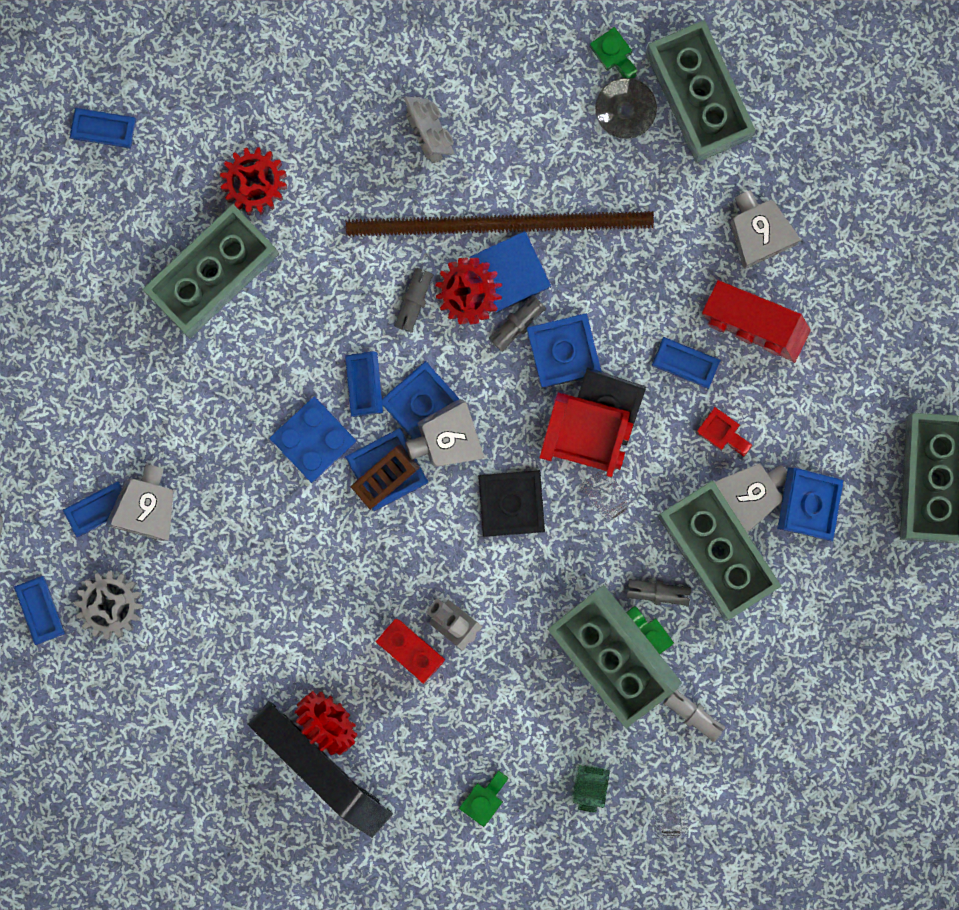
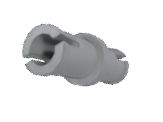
[663,690,725,742]

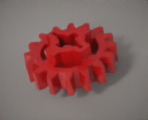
[220,147,287,215]
[435,257,502,325]
[294,691,357,756]

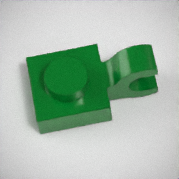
[589,27,637,83]
[626,606,675,654]
[459,770,508,827]

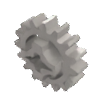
[74,571,144,639]

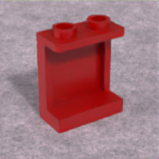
[540,392,634,478]
[375,619,445,684]

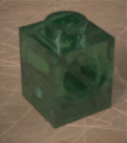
[572,764,610,813]

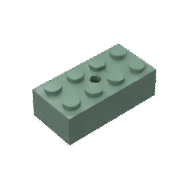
[646,19,756,163]
[142,204,279,339]
[900,413,959,544]
[658,480,782,621]
[547,584,682,729]

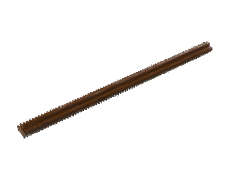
[346,211,654,237]

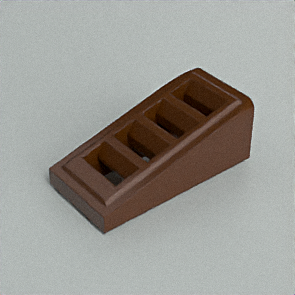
[350,445,420,510]

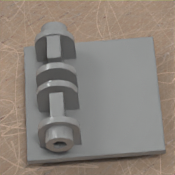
[404,96,455,163]

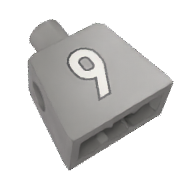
[730,190,800,269]
[405,399,485,467]
[715,463,787,532]
[106,464,173,541]

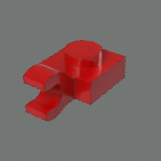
[696,407,752,457]

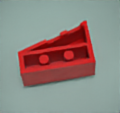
[702,280,811,363]

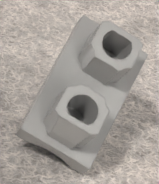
[426,598,483,651]

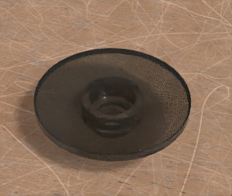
[595,78,657,139]

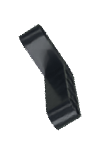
[248,701,393,838]

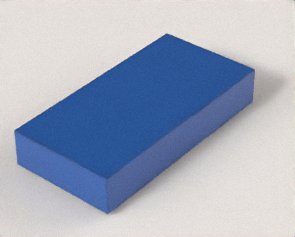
[70,108,136,149]
[651,337,721,389]
[345,351,383,417]
[63,481,122,538]
[14,576,66,645]

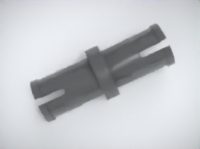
[394,268,434,333]
[489,295,546,352]
[626,579,691,607]

